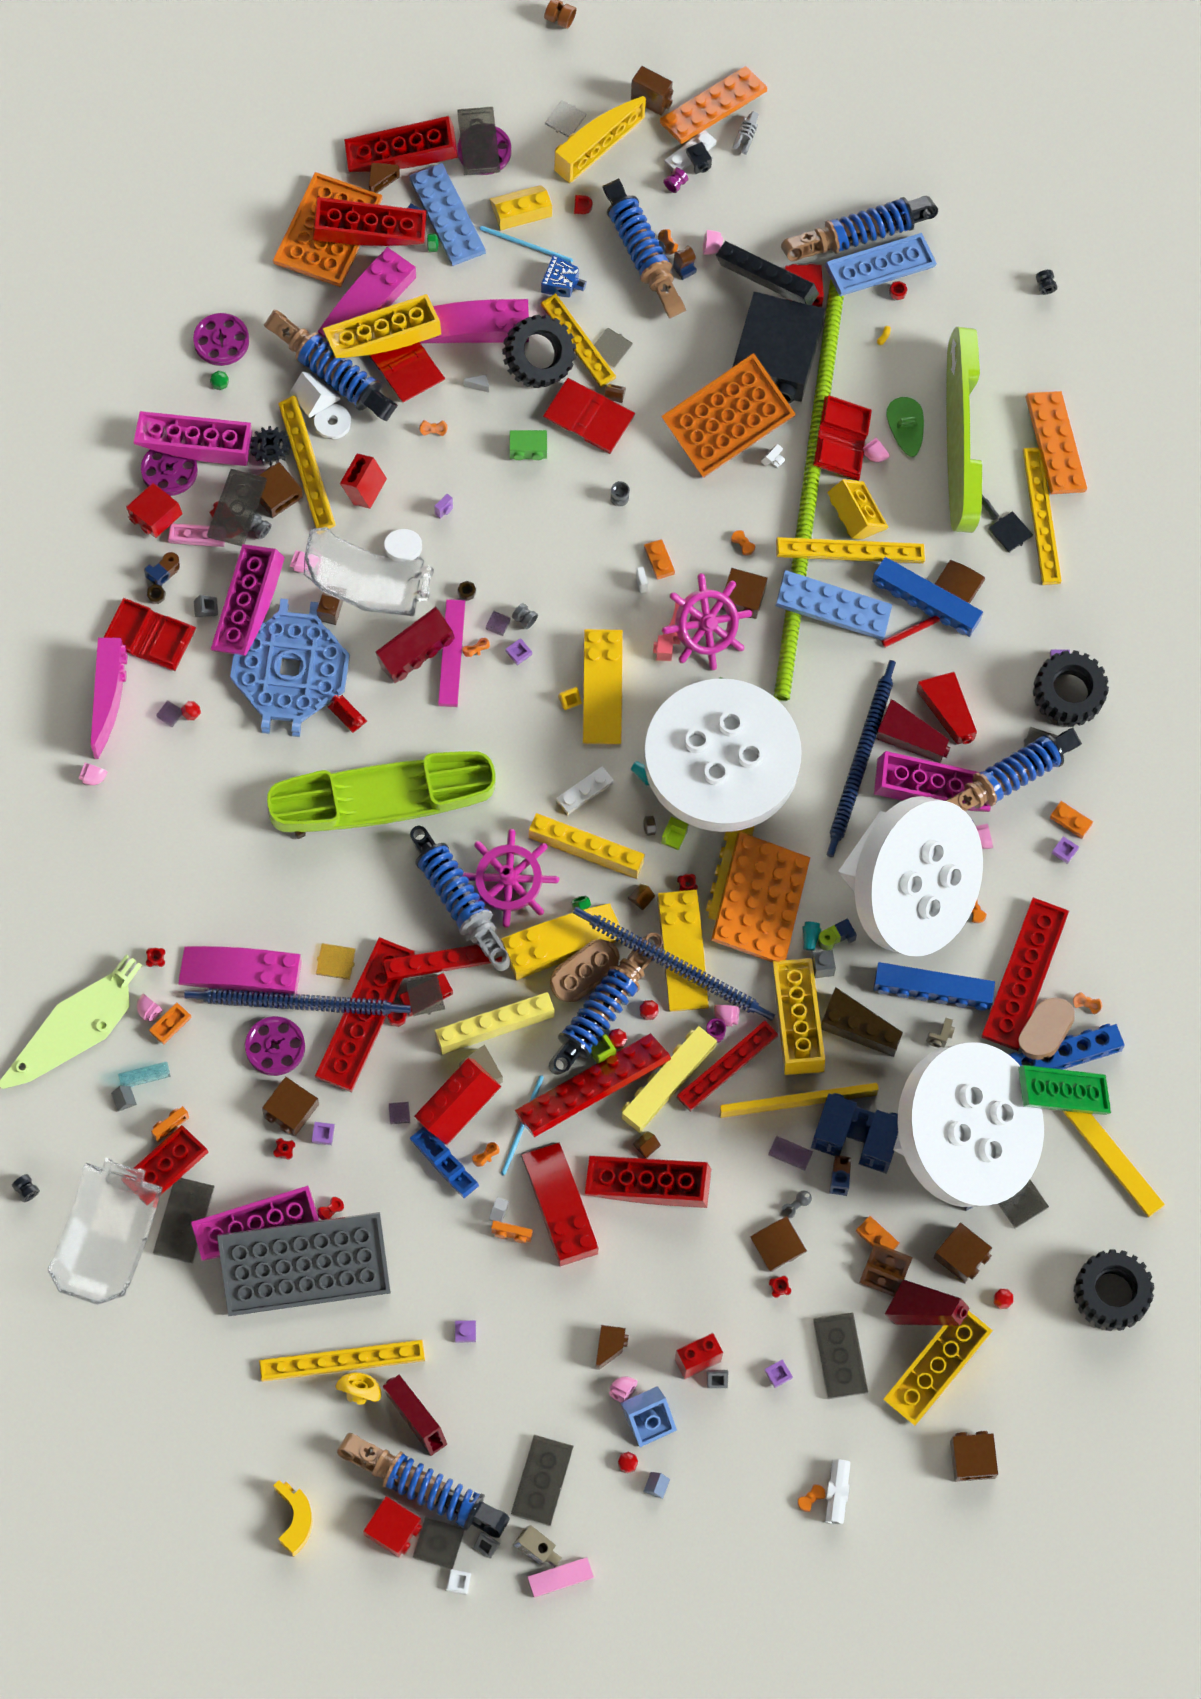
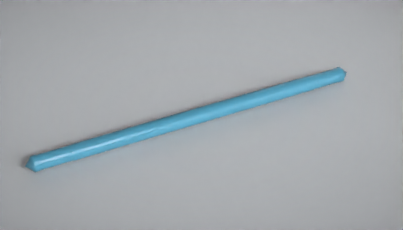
[479,226,573,263]
[501,1075,544,1176]

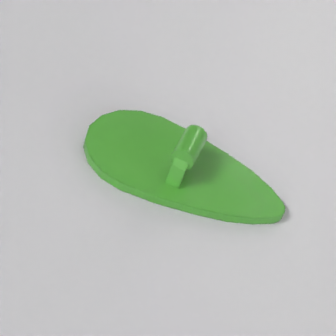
[886,397,924,457]

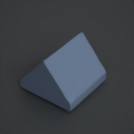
[644,1472,670,1499]

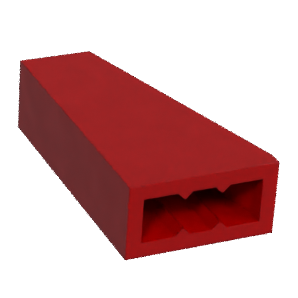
[916,672,977,744]

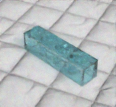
[118,1062,171,1087]

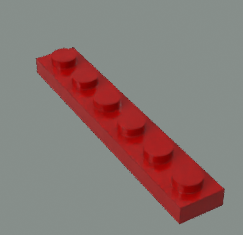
[383,944,503,981]
[677,1021,778,1112]

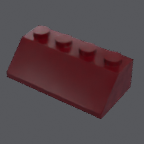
[375,606,455,684]

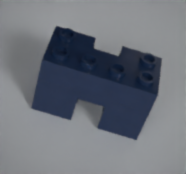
[811,1093,898,1174]

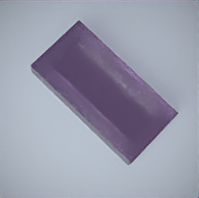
[768,1136,813,1171]

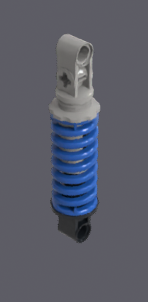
[410,825,510,971]

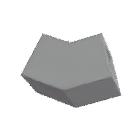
[489,1197,509,1222]

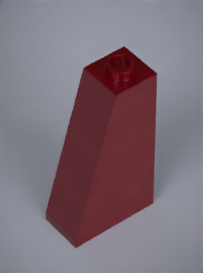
[876,699,951,763]
[885,1280,970,1326]
[383,1374,447,1456]

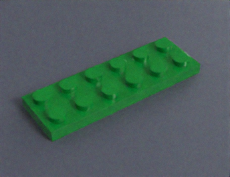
[1018,1065,1111,1115]

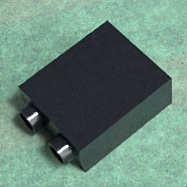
[732,291,825,403]

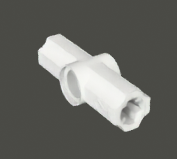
[825,1459,850,1525]

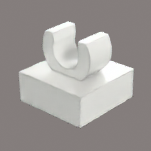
[760,444,785,468]

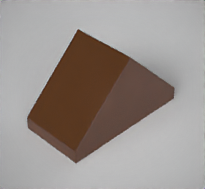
[369,163,400,193]

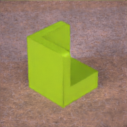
[661,816,689,850]
[590,1034,616,1063]

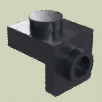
[686,142,712,174]

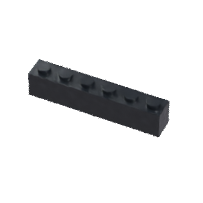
[716,241,819,305]

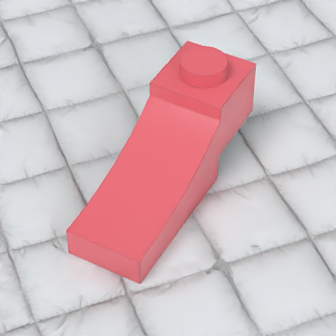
[653,602,680,661]

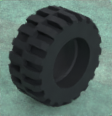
[502,315,576,388]
[1033,650,1109,727]
[1073,1249,1155,1331]

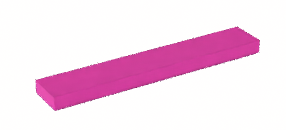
[438,599,466,707]

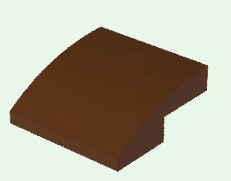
[935,560,985,604]
[750,1216,807,1272]
[859,1242,913,1297]

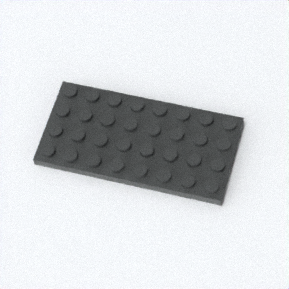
[217,1212,391,1317]

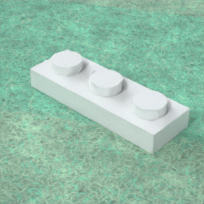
[665,130,717,171]
[556,766,614,815]

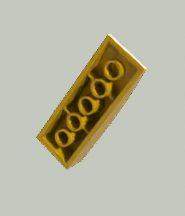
[554,96,646,184]
[323,294,441,358]
[583,629,623,744]
[657,890,709,1012]
[501,903,621,981]
[773,958,825,1075]
[883,1311,993,1426]

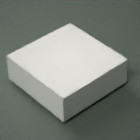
[636,567,648,593]
[446,1569,471,1595]

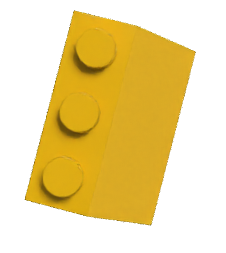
[489,185,552,231]
[827,479,889,539]

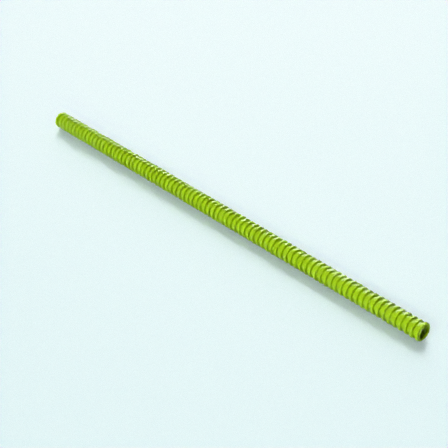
[773,277,844,701]

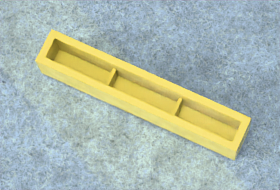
[435,992,554,1055]
[621,1026,717,1133]

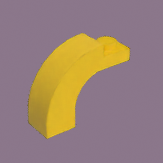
[273,1480,313,1557]

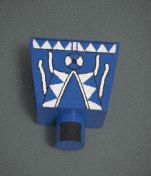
[541,255,587,298]

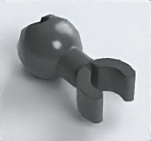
[782,1190,812,1218]

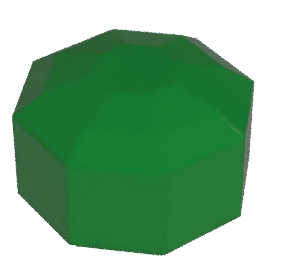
[427,234,439,252]
[210,371,229,390]
[571,895,591,910]

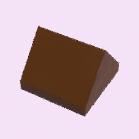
[605,384,626,403]
[628,884,655,910]
[633,1131,661,1159]

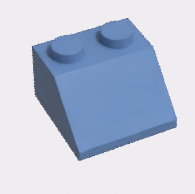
[621,1386,677,1447]

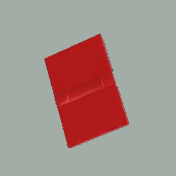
[369,342,445,403]
[543,378,635,454]
[813,395,872,481]
[103,598,196,671]

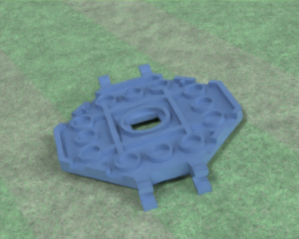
[230,598,350,737]

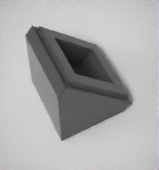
[111,1086,137,1112]
[707,1370,728,1388]
[473,1532,501,1559]

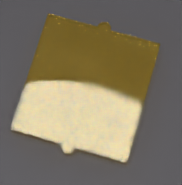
[316,943,356,980]

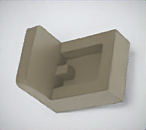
[926,1018,955,1048]

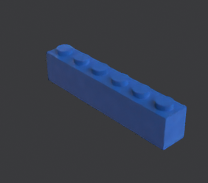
[872,557,983,637]
[873,962,995,1011]

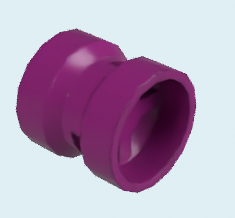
[663,167,689,193]
[706,1018,726,1043]

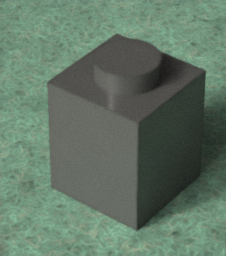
[812,950,836,978]

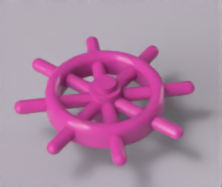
[662,573,752,671]
[463,829,560,928]

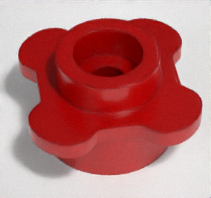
[677,874,698,891]
[146,948,166,967]
[273,1138,296,1160]
[769,1276,792,1298]

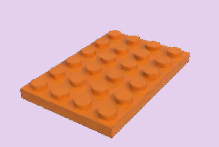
[273,172,383,287]
[661,353,796,478]
[711,832,811,963]

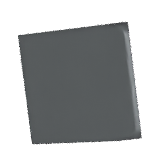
[194,595,218,617]

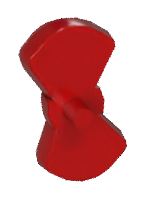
[317,1197,344,1220]

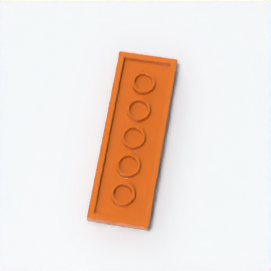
[660,66,767,144]
[1025,391,1087,494]

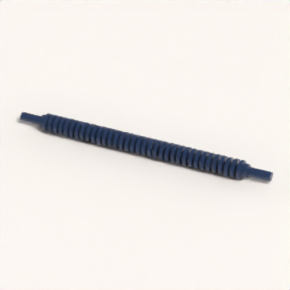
[826,660,896,857]
[573,907,775,1021]
[184,988,411,1016]

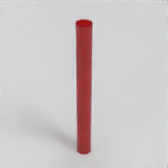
[881,616,940,647]

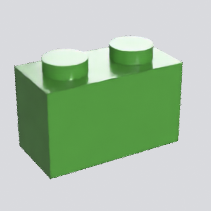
[510,430,547,460]

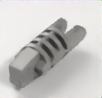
[732,111,759,155]

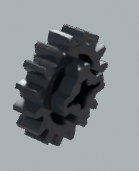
[250,426,291,466]

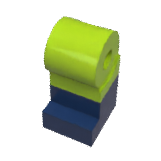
[818,918,857,951]

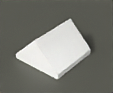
[290,372,341,418]

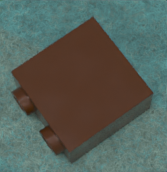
[631,66,674,116]
[249,462,303,518]
[721,568,768,619]
[262,1076,319,1136]
[933,1222,992,1283]
[950,1431,998,1482]

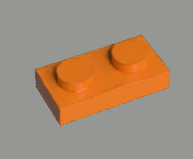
[644,539,675,580]
[1050,801,1093,839]
[149,1002,192,1045]
[151,1106,189,1142]
[856,1216,899,1250]
[491,1220,533,1243]

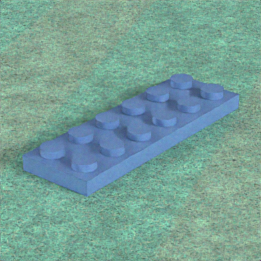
[409,163,486,266]
[825,233,937,296]
[775,570,893,640]

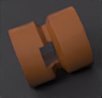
[544,0,577,29]

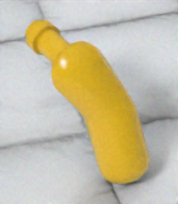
[877,326,891,345]

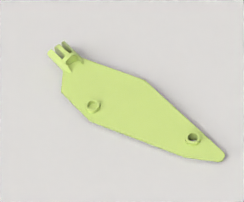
[0,954,142,1089]

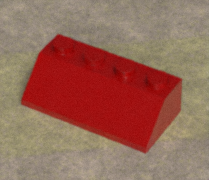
[414,1058,502,1145]

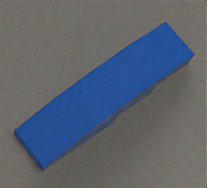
[410,1126,479,1198]

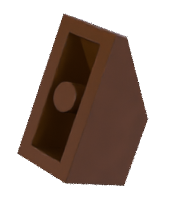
[317,586,346,625]
[595,1325,629,1370]

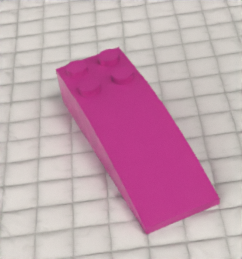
[318,247,416,339]
[420,299,529,344]
[134,411,252,466]
[211,544,285,656]
[91,638,128,759]
[874,751,991,812]
[178,946,302,996]
[191,1186,319,1261]

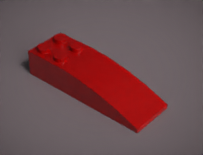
[344,116,458,172]
[313,197,426,246]
[521,1142,599,1267]
[585,1156,712,1208]

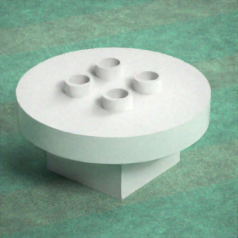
[644,679,802,832]
[838,796,983,956]
[893,1043,1044,1207]

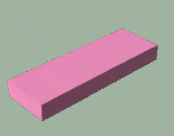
[168,524,227,547]
[528,1557,594,1598]

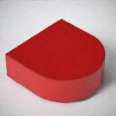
[574,195,593,214]

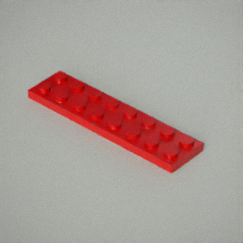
[981,897,1069,1051]
[315,937,415,1093]
[515,1033,671,1137]

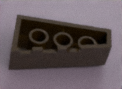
[821,987,903,1057]

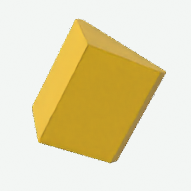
[558,686,582,710]

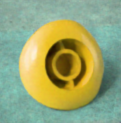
[335,1372,382,1405]

